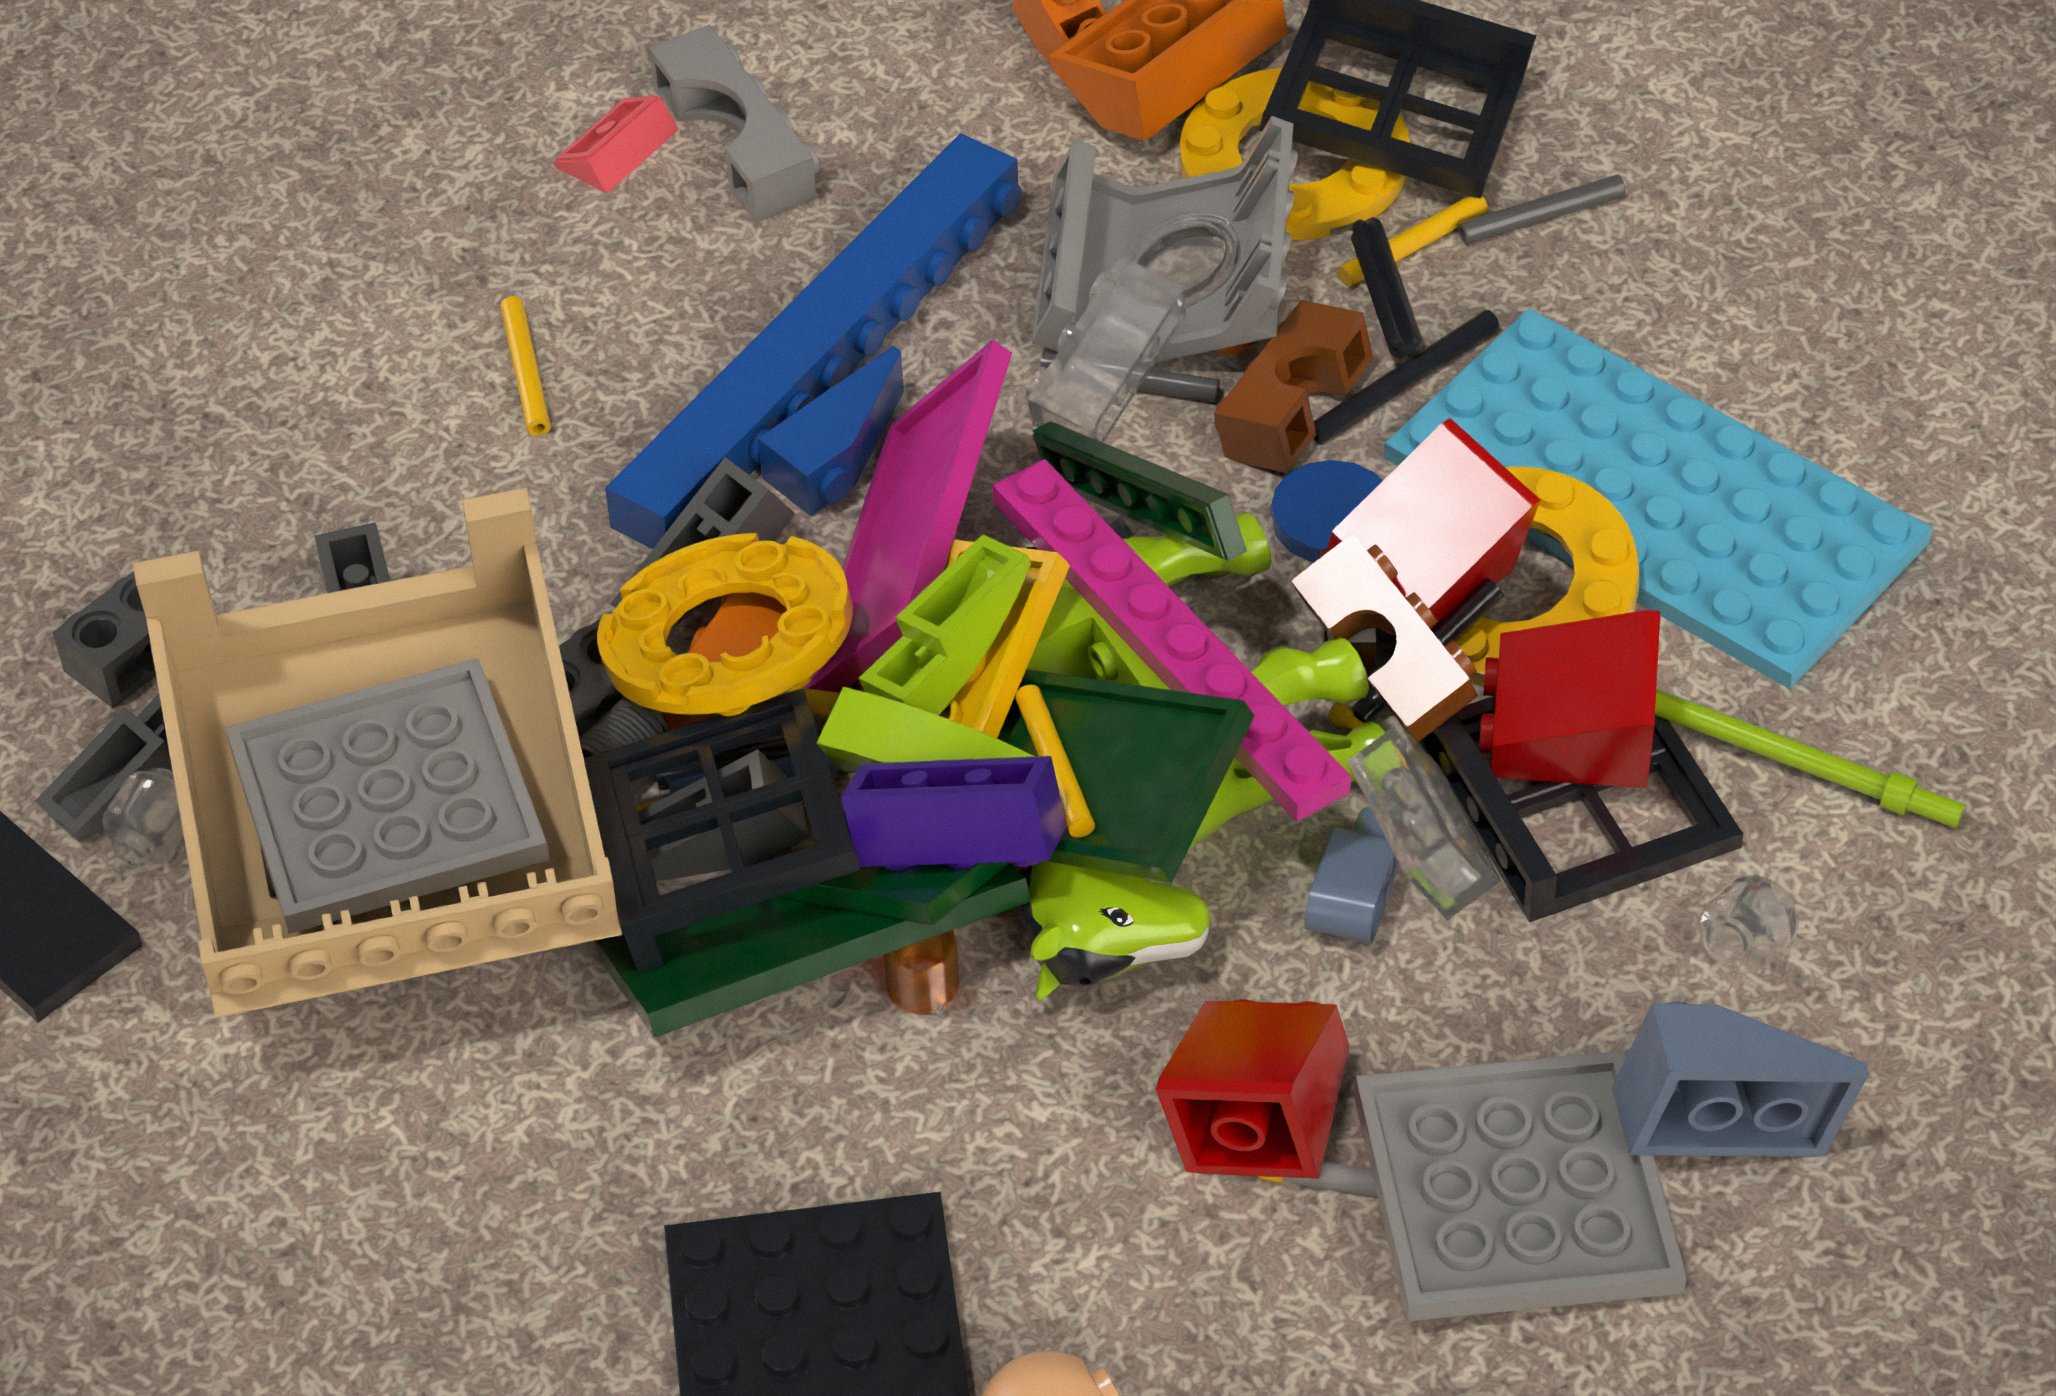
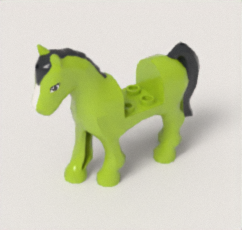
[1018,511,1401,1002]

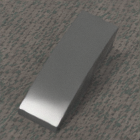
[35,694,175,841]

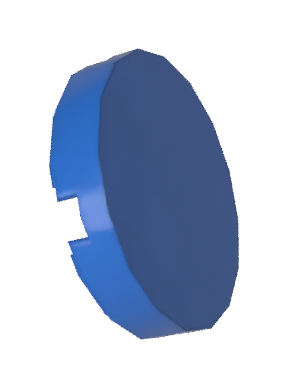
[1271,460,1383,562]

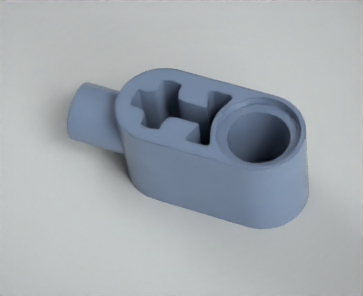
[1305,806,1401,944]

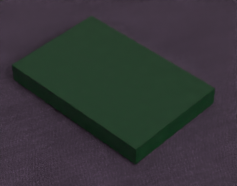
[779,821,1010,926]

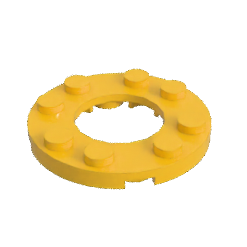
[1180,67,1410,240]
[1456,466,1639,687]
[597,533,853,716]

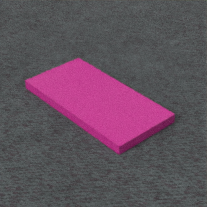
[803,340,1012,693]

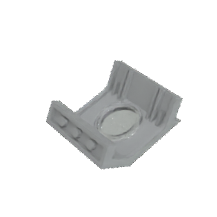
[1031,116,1298,367]

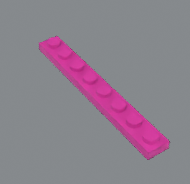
[993,459,1351,822]

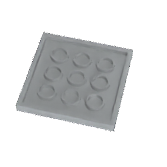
[225,658,549,934]
[1353,1051,1687,1322]

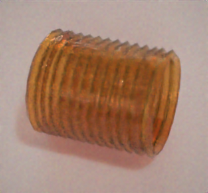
[884,930,959,1015]

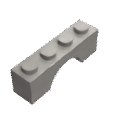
[649,24,820,223]

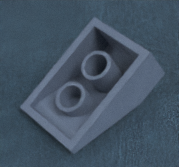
[1612,1001,1869,1157]

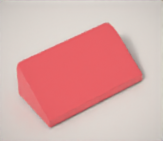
[553,95,678,193]

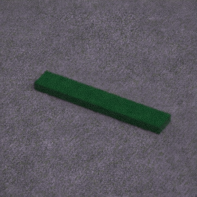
[1033,421,1247,561]

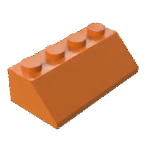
[1048,0,1288,141]

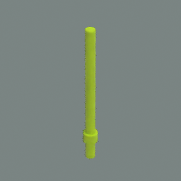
[1655,688,1966,829]

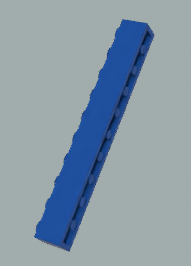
[605,133,1021,549]

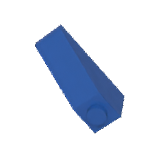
[758,346,904,516]

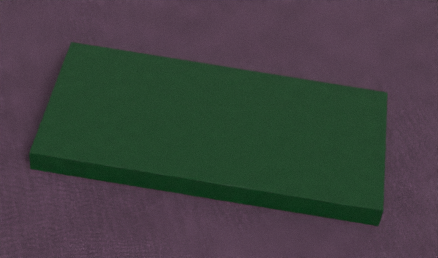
[997,669,1255,883]
[594,863,1031,1038]

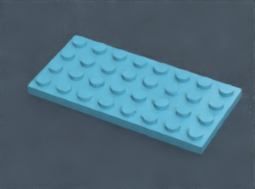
[1384,308,1933,689]

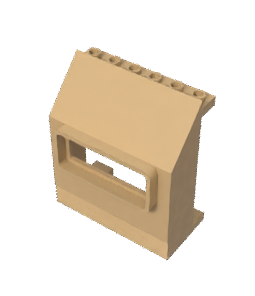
[133,487,622,1018]

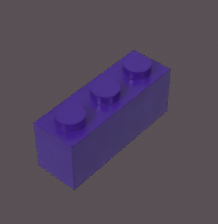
[841,756,1067,871]

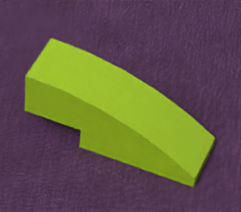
[859,534,1031,715]
[816,687,1035,773]

